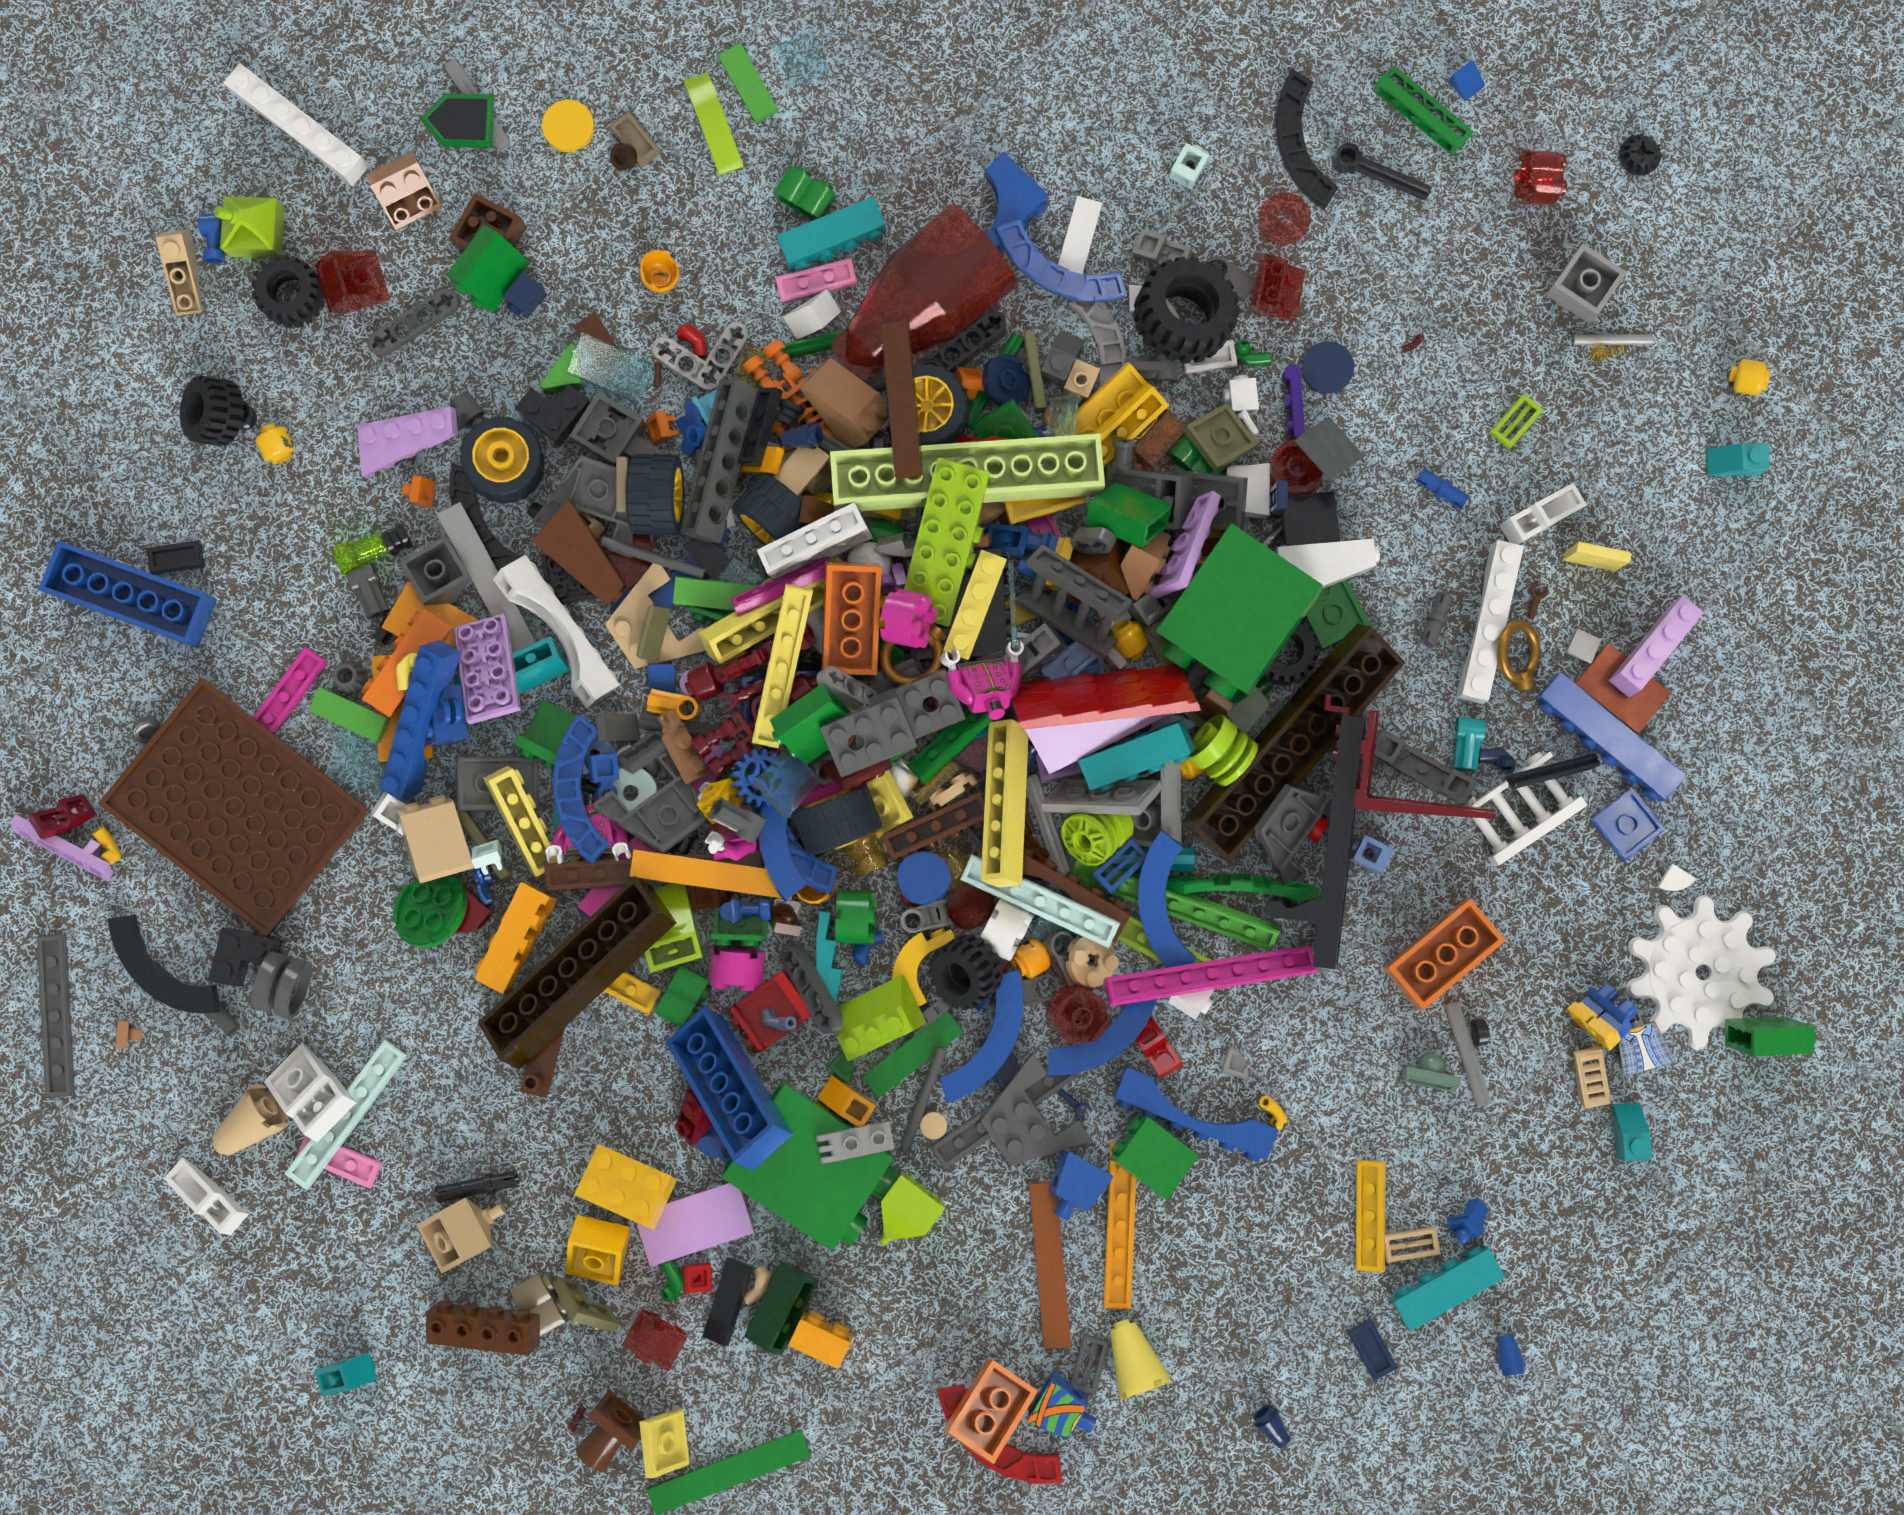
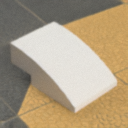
[264,1043,356,1142]

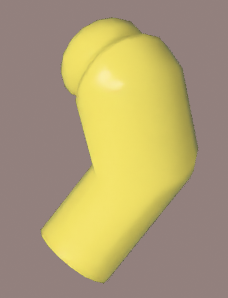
[396,653,417,691]

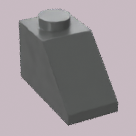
[1041,330,1085,388]

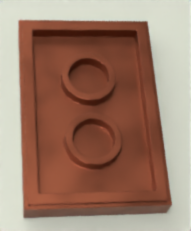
[1575,643,1671,734]

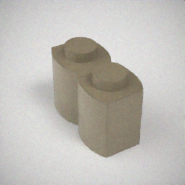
[510,1271,568,1336]

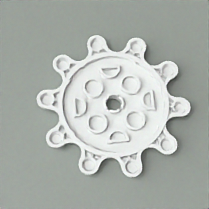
[1626,895,1776,1050]

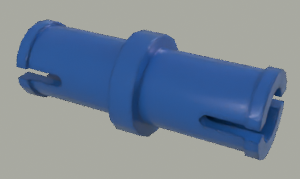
[1416,468,1470,510]

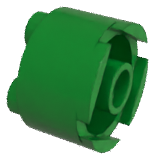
[835,890,877,945]

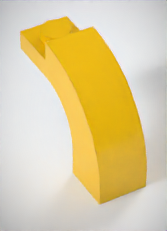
[892,927,955,1006]

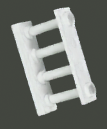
[1460,752,1587,866]

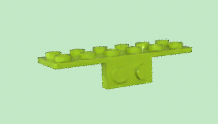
[904,457,990,627]

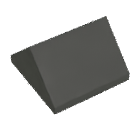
[399,535,472,606]

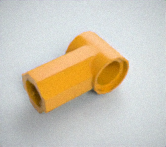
[647,688,703,720]

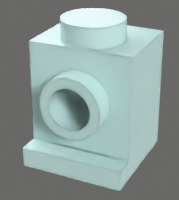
[1169,143,1209,190]

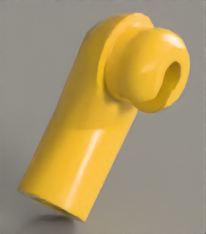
[92,826,121,865]
[1259,1096,1287,1130]

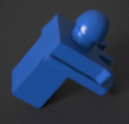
[1447,1198,1489,1243]

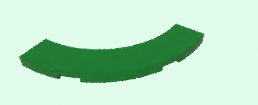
[1166,873,1320,902]

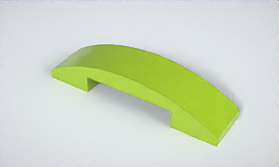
[684,72,744,176]

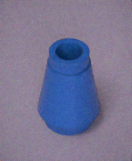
[1498,1334,1526,1376]

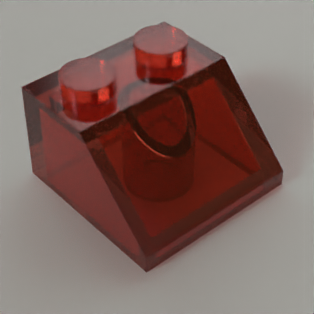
[315,251,390,313]

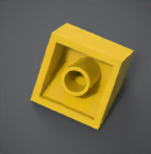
[565,1215,630,1286]

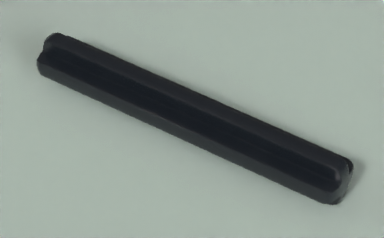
[1506,753,1600,789]

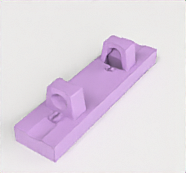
[10,814,114,882]

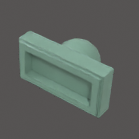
[1400,1053,1461,1092]

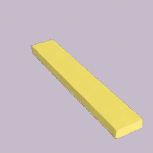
[752,584,813,748]

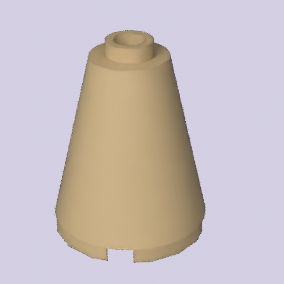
[212,1084,289,1156]

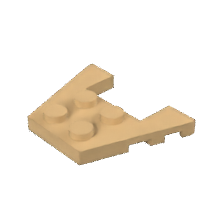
[605,563,706,669]

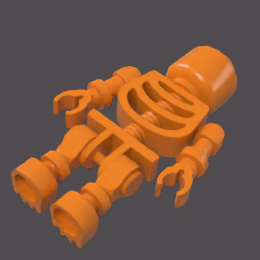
[742,339,838,456]

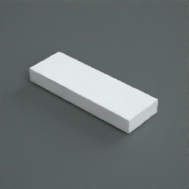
[1058,196,1102,274]

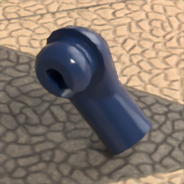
[1478,748,1516,774]

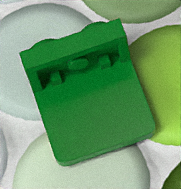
[513,701,577,771]
[709,907,768,947]

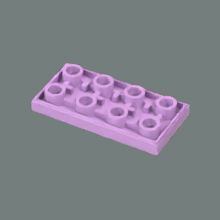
[454,613,521,724]
[637,1183,755,1267]

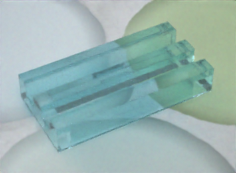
[1046,394,1079,437]

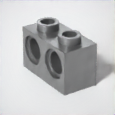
[1128,575,1186,626]
[1003,623,1069,681]

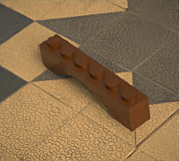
[977,846,1132,943]

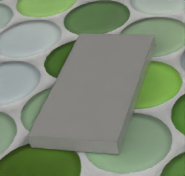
[1041,778,1162,815]

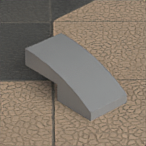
[1132,229,1193,266]
[876,532,916,557]

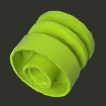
[1189,714,1258,787]
[1061,813,1134,866]

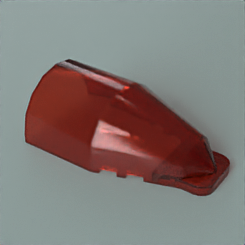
[831,204,1018,380]

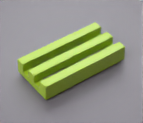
[1489,393,1544,450]

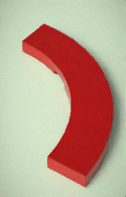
[937,1384,1063,1484]

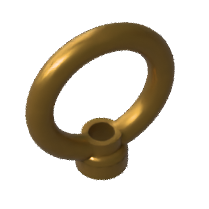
[1496,619,1540,690]
[880,623,946,686]

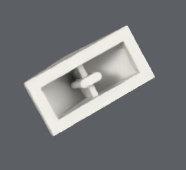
[783,289,841,340]

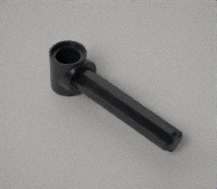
[1332,143,1431,200]

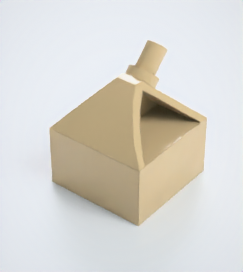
[772,446,832,500]
[417,1198,506,1274]

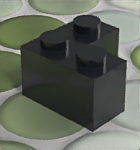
[514,384,591,447]
[208,927,283,986]

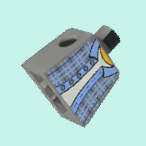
[1619,1009,1676,1077]

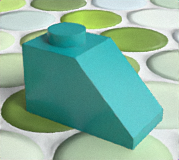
[1706,443,1770,476]
[1612,1103,1652,1161]
[314,1353,377,1396]

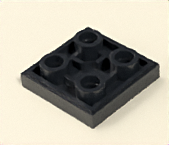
[1282,491,1341,546]
[541,554,598,605]

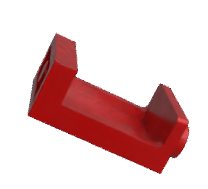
[729,970,811,1052]

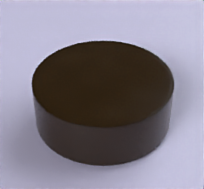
[610,143,637,170]

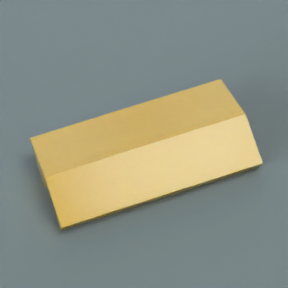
[1050,362,1169,467]

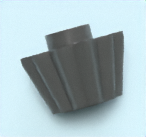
[332,659,369,696]

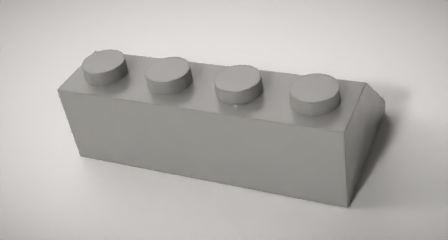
[1117,736,1182,847]

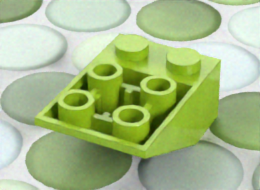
[645,883,706,973]

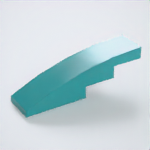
[816,911,843,1005]

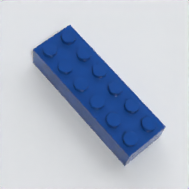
[38,540,217,648]
[666,1006,793,1171]

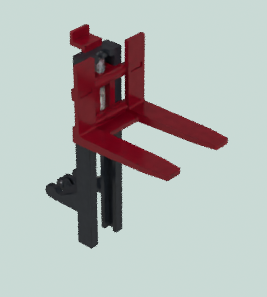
[1264,694,1496,969]

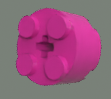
[880,588,937,648]
[709,946,765,991]

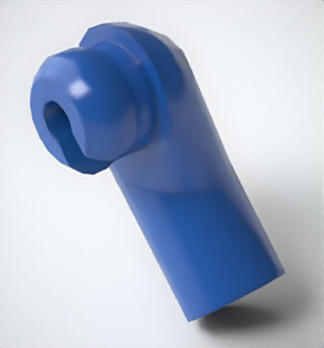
[852,930,885,966]

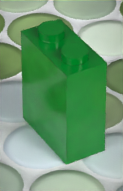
[446,225,530,313]
[1086,482,1172,548]
[770,683,852,765]
[1725,1016,1816,1057]
[1110,1115,1199,1200]

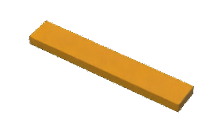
[629,850,792,900]
[1103,1142,1136,1309]

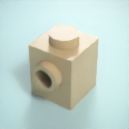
[1063,359,1100,404]

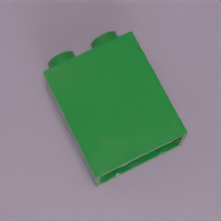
[1156,523,1324,700]
[722,1079,899,1251]

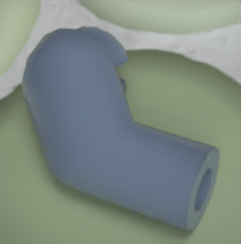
[761,1008,797,1030]

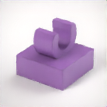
[881,563,906,595]

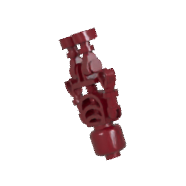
[685,622,817,702]
[691,674,819,779]

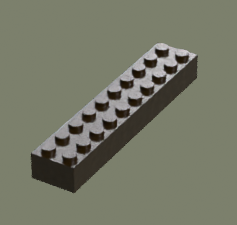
[1181,623,1406,863]

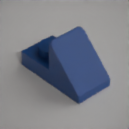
[983,523,1030,559]

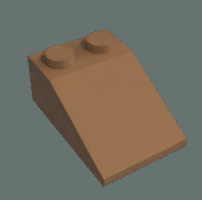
[799,358,889,449]

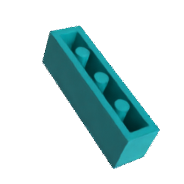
[776,196,886,271]
[454,636,569,705]
[1078,718,1195,792]
[1389,1244,1506,1332]

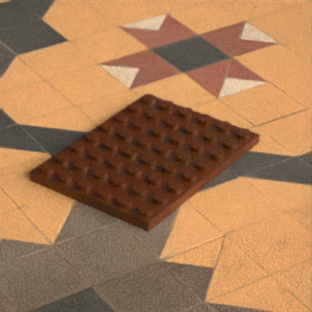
[98,678,371,937]

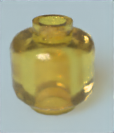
[938,849,970,889]

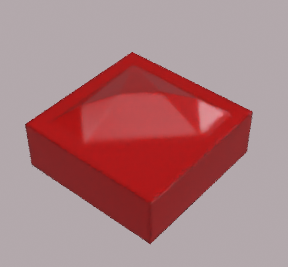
[682,1263,712,1294]

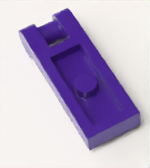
[1281,364,1305,442]

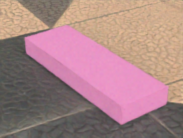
[775,258,858,304]
[296,1136,383,1188]

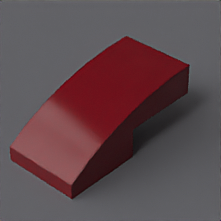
[29,794,96,839]

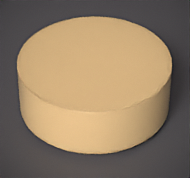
[920,1112,947,1140]

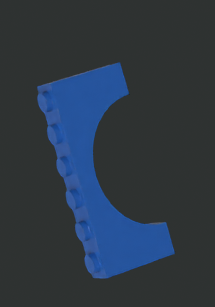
[893,152,1049,311]

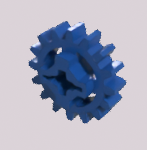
[730,749,790,809]

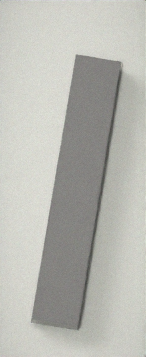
[436,502,536,653]

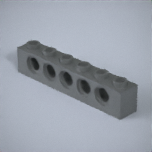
[680,379,759,543]

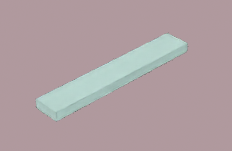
[960,854,1120,948]
[285,1040,408,1190]

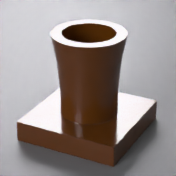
[576,1390,646,1472]

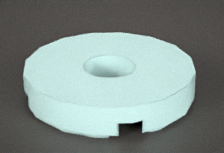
[604,768,658,811]

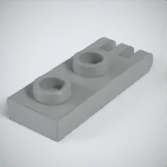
[816,1120,894,1164]

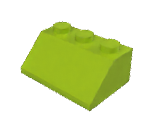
[836,975,927,1062]

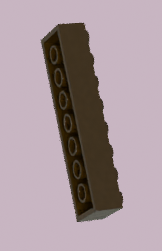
[477,876,677,1070]

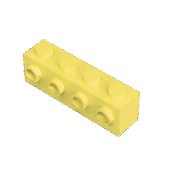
[483,766,558,877]

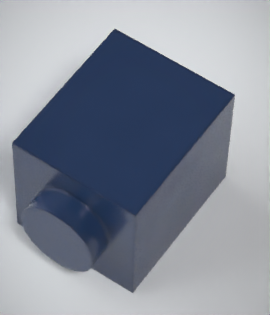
[503,272,547,319]

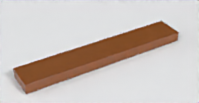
[1029,1181,1071,1350]

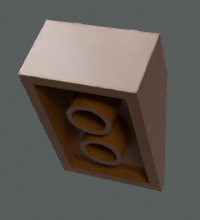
[1067,527,1129,605]

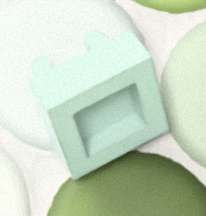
[471,839,502,875]

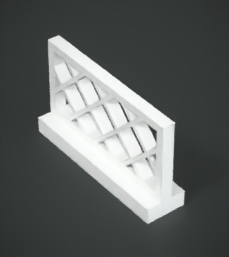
[757,502,873,579]

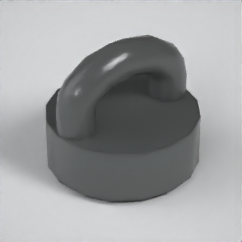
[132,715,160,744]

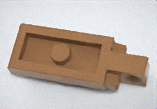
[658,709,710,784]

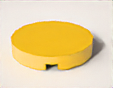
[542,99,595,153]

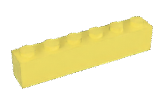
[698,556,844,664]
[981,719,1029,888]

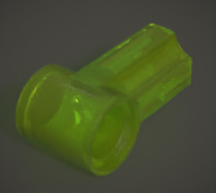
[331,532,390,575]

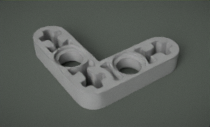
[651,322,748,391]
[816,666,878,748]

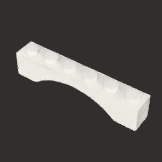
[223,63,369,187]
[1456,540,1524,704]
[493,555,620,709]

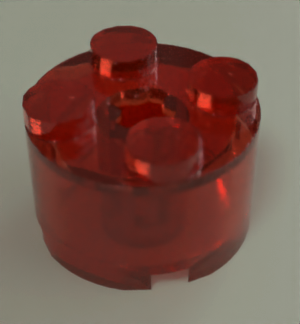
[1514,150,1567,205]
[1269,440,1323,496]
[1046,985,1108,1044]
[622,1309,688,1371]

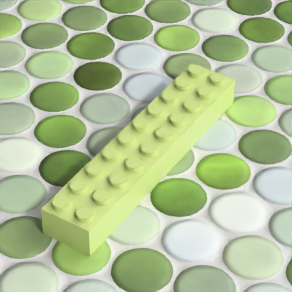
[830,434,1105,512]

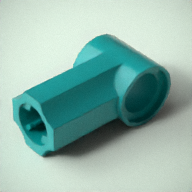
[1452,716,1486,771]

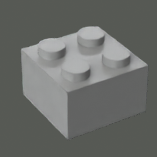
[1546,243,1627,324]

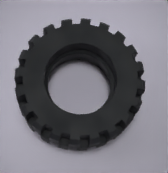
[1133,257,1240,364]

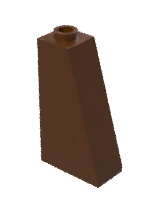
[532,499,625,605]

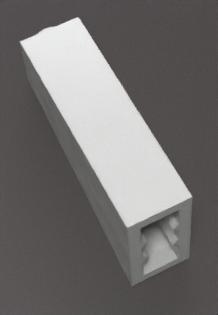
[1274,539,1380,588]

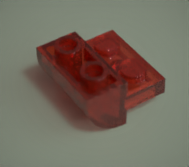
[1250,253,1306,322]

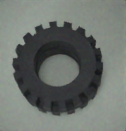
[251,255,326,328]
[179,375,244,446]
[1263,621,1320,685]
[928,934,1003,1010]

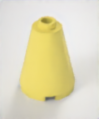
[1110,1319,1172,1400]

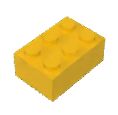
[574,1144,677,1231]

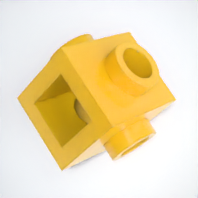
[696,778,745,824]

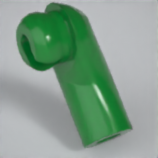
[1235,339,1271,367]
[660,1259,683,1302]

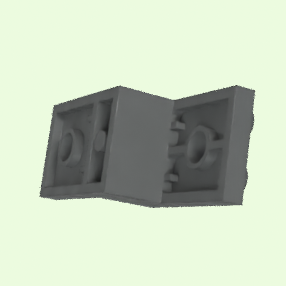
[1106,467,1248,531]
[820,668,966,777]

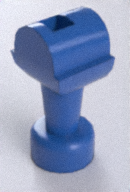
[198,213,225,263]
[720,898,772,924]

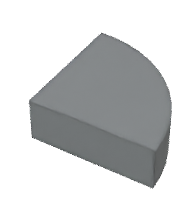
[1221,1046,1249,1080]

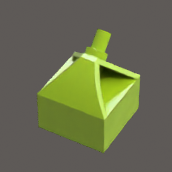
[214,196,285,259]
[879,1170,945,1245]

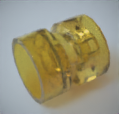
[844,831,889,878]

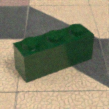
[744,1262,819,1355]

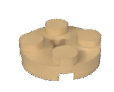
[928,772,979,812]
[1066,935,1119,987]

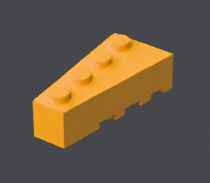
[475,882,559,994]

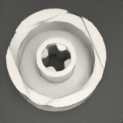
[980,898,1034,961]

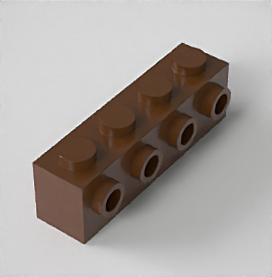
[881,792,985,863]
[426,1300,540,1356]

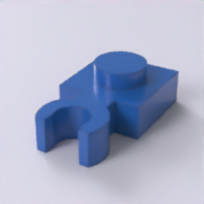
[588,752,620,800]

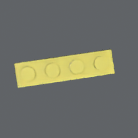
[943,550,1007,663]

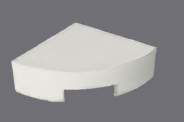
[1657,864,1696,891]

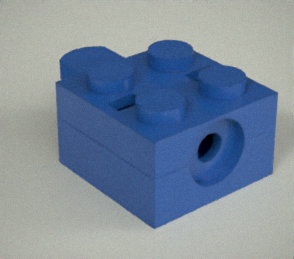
[424,685,468,748]

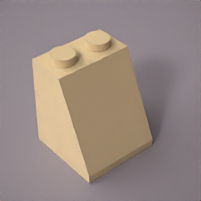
[397,795,474,883]

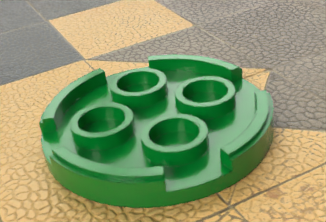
[393,874,467,948]

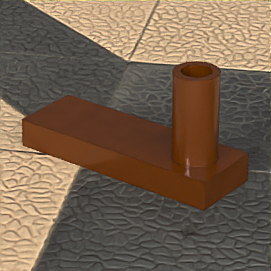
[520,1026,566,1098]

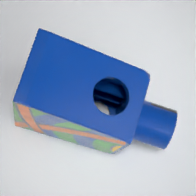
[1027,1369,1097,1438]

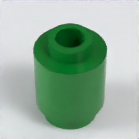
[869,520,908,543]

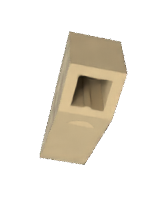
[156,229,202,316]

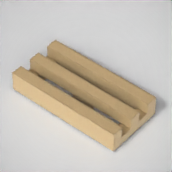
[1385,1226,1441,1263]

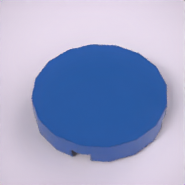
[897,851,951,905]

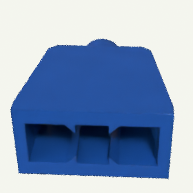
[1049,1150,1113,1221]

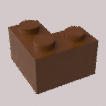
[449,193,526,252]

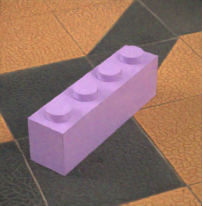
[1608,595,1704,698]

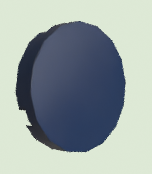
[1301,341,1355,394]
[982,354,1030,406]

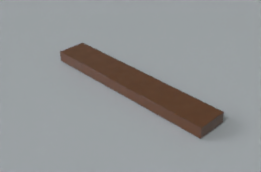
[881,319,924,479]

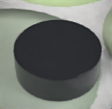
[1470,1018,1490,1046]

